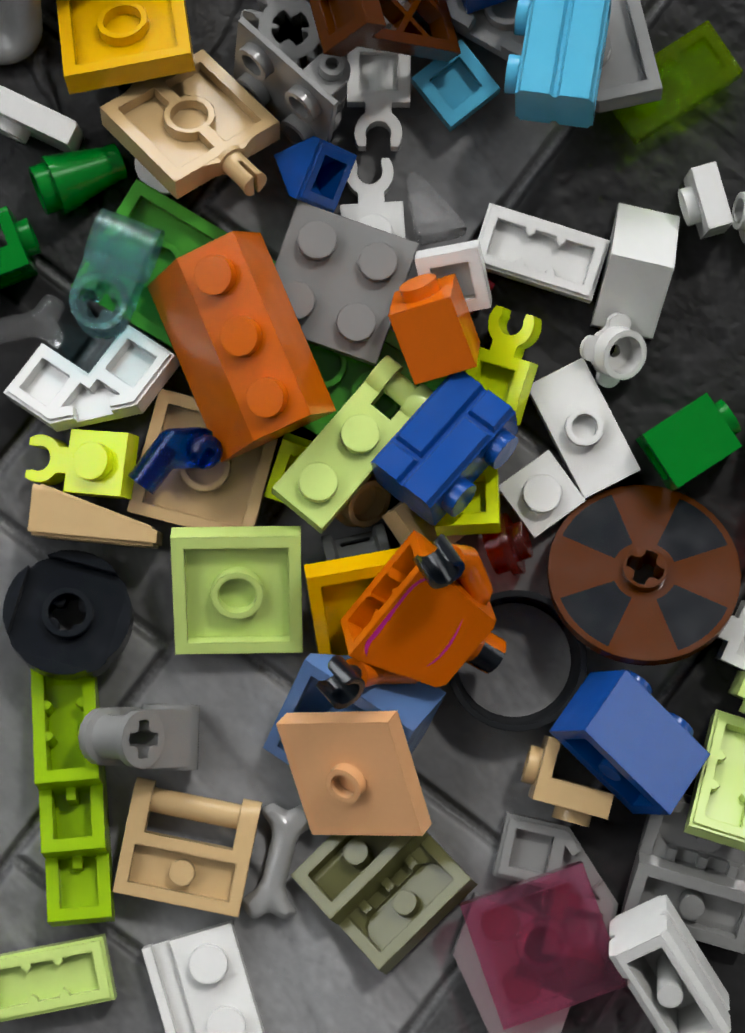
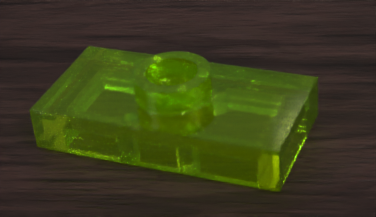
[612,20,743,146]

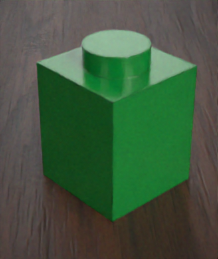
[635,393,742,491]

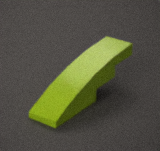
[30,668,115,927]

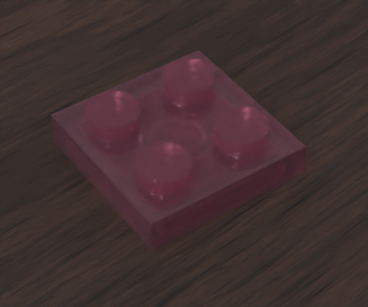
[459,860,626,1030]

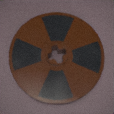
[547,485,741,666]

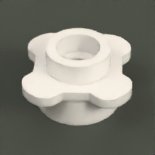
[580,312,647,388]

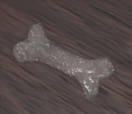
[0,294,65,349]

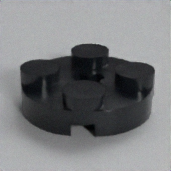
[3,550,134,680]

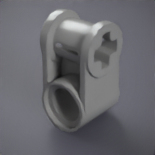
[78,703,200,771]

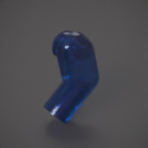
[128,427,223,495]

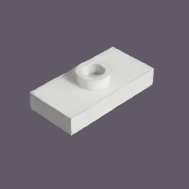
[0,85,85,152]
[478,203,610,304]
[529,358,641,498]

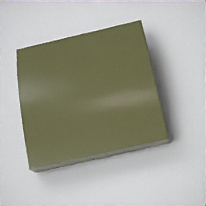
[291,831,478,975]

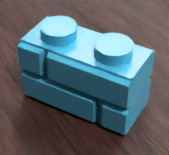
[504,0,612,128]

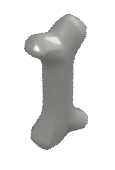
[242,802,309,920]

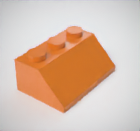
[147,231,336,463]

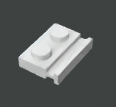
[141,920,265,1033]

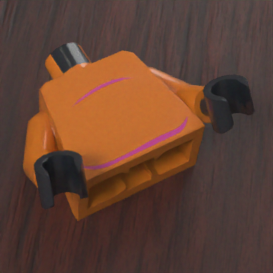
[316,530,506,709]

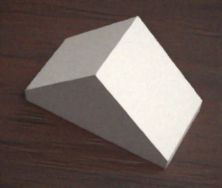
[590,203,680,340]

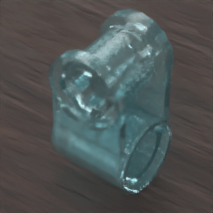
[69,208,165,340]

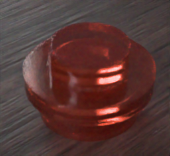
[482,513,533,576]

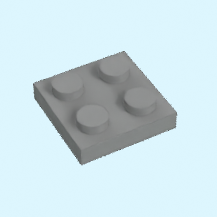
[275,201,419,366]

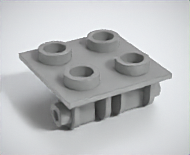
[233,16,351,145]

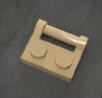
[112,777,262,917]

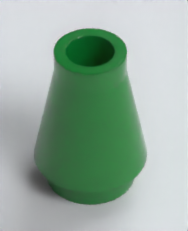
[28,143,128,216]

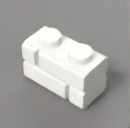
[609,895,731,1033]

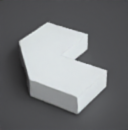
[3,324,180,432]

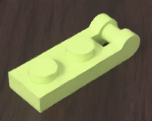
[272,355,433,534]

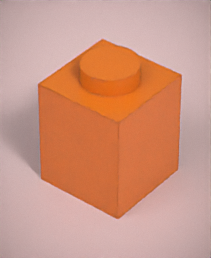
[388,273,481,385]

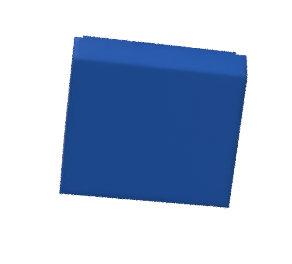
[274,136,357,213]

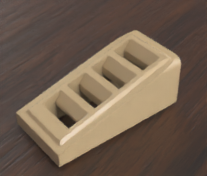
[28,483,163,549]

